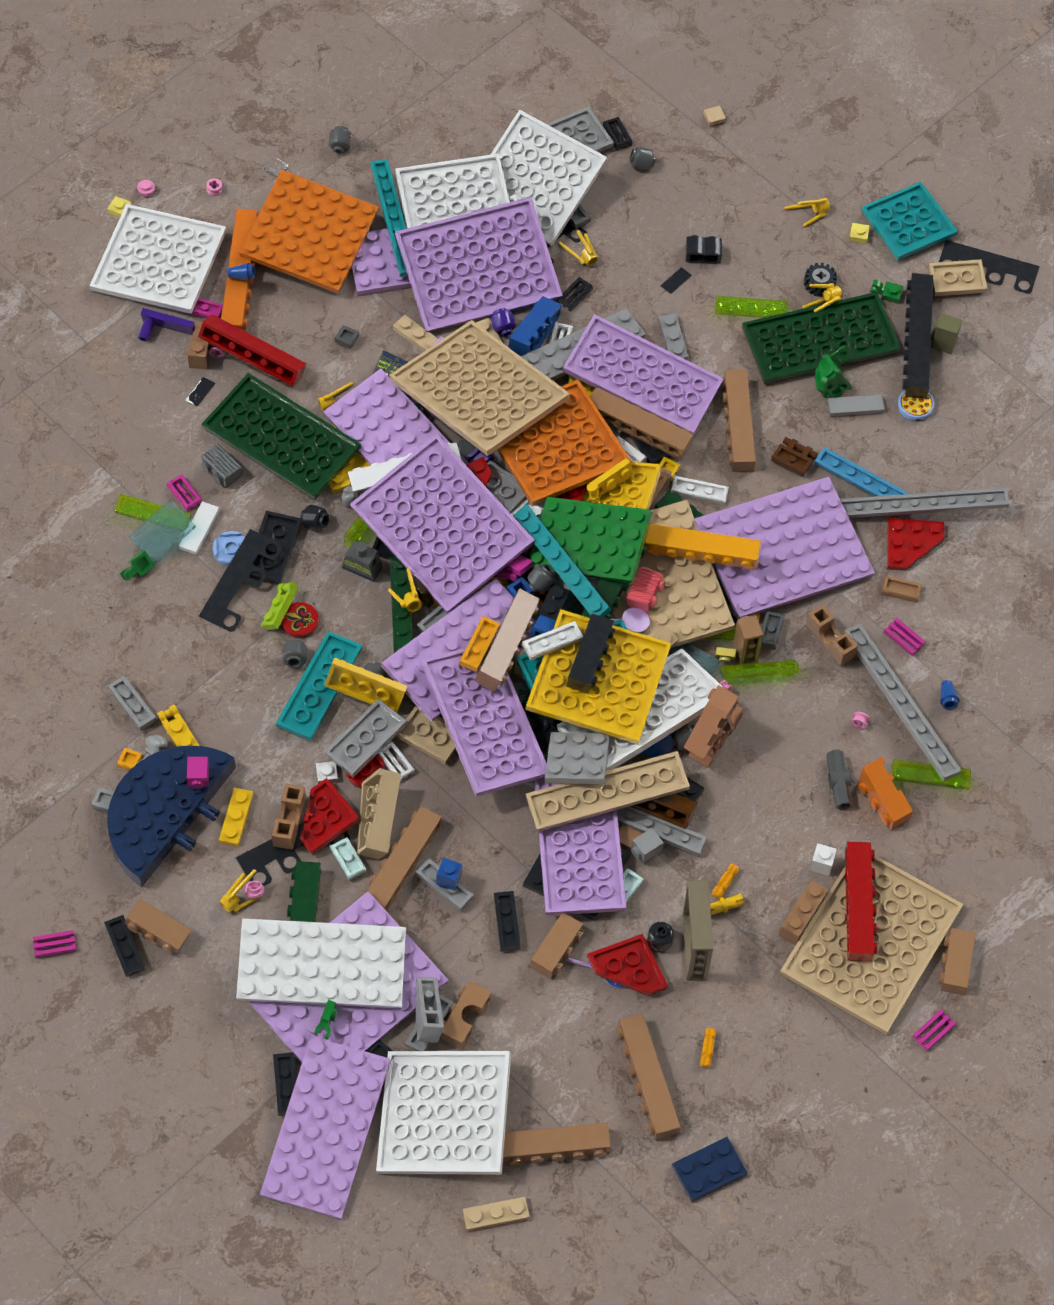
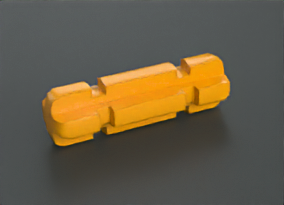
[712,863,739,899]
[700,1028,716,1068]

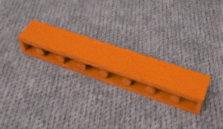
[221,209,258,330]

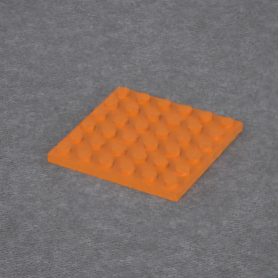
[239,169,379,294]
[497,380,631,506]

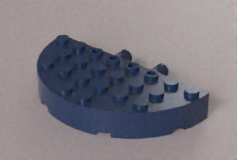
[107,746,236,887]

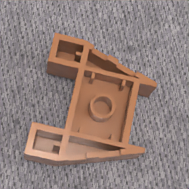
[684,685,745,768]

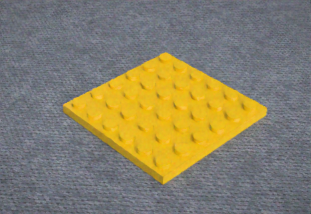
[525,609,671,744]

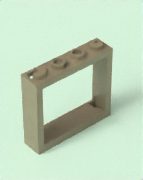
[682,878,713,981]

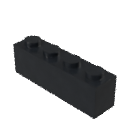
[566,613,615,694]

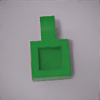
[870,279,903,304]
[119,550,155,580]
[315,999,338,1040]

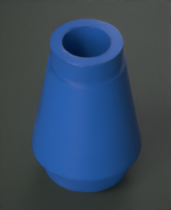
[228,263,255,281]
[940,680,959,710]

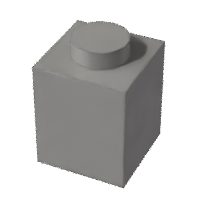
[631,828,664,863]

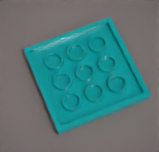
[861,181,958,261]

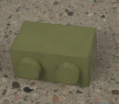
[931,313,962,354]

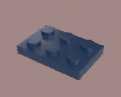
[672,1137,748,1203]

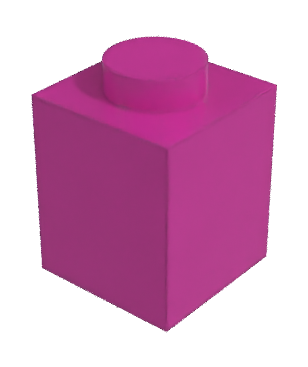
[187,757,209,789]

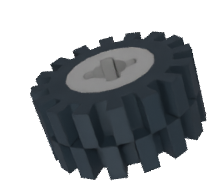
[804,263,837,297]

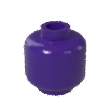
[490,308,516,336]

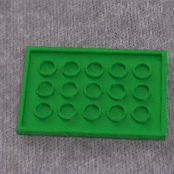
[529,497,653,583]

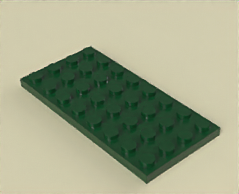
[742,292,901,384]
[201,373,362,500]

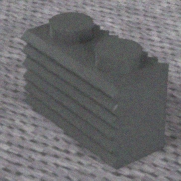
[201,444,243,488]

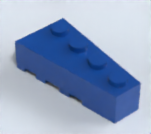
[508,296,562,357]

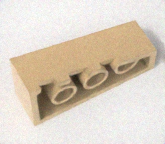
[357,768,401,860]

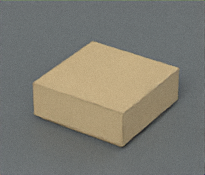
[703,106,726,126]

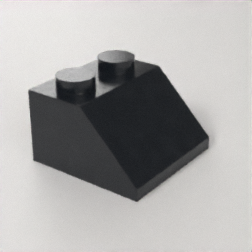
[538,584,585,620]

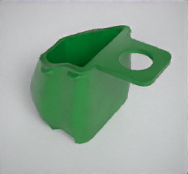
[815,346,852,398]

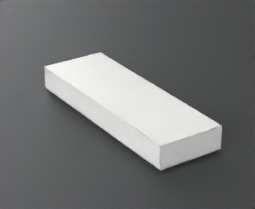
[671,476,729,506]
[179,501,220,555]
[522,621,583,661]

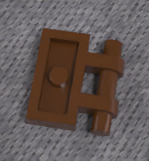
[771,437,818,477]

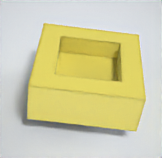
[107,196,131,218]
[849,223,870,244]
[715,647,736,662]

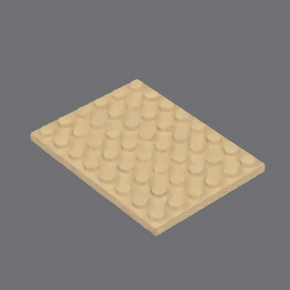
[389,320,570,456]
[611,500,735,648]
[779,855,963,1035]

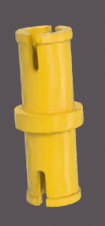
[710,893,745,916]

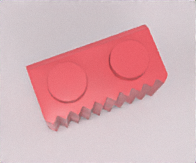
[627,567,665,613]

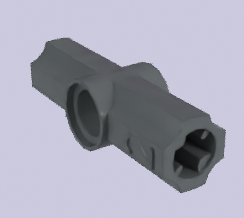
[826,749,853,810]

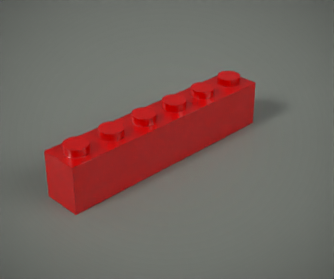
[198,314,307,386]
[845,841,878,962]

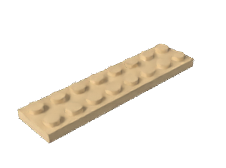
[526,751,690,832]

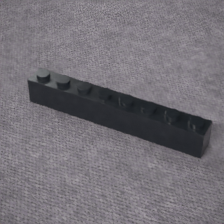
[902,273,933,399]

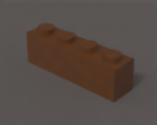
[630,793,698,829]

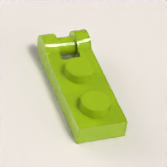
[261,582,298,630]

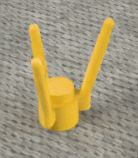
[784,198,830,227]
[559,230,599,266]
[802,283,842,313]
[318,382,353,411]
[388,568,422,612]
[219,869,261,913]

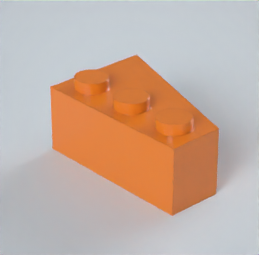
[858,757,913,830]

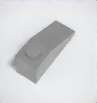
[416,977,444,1042]

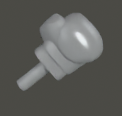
[341,486,355,507]
[141,734,168,761]

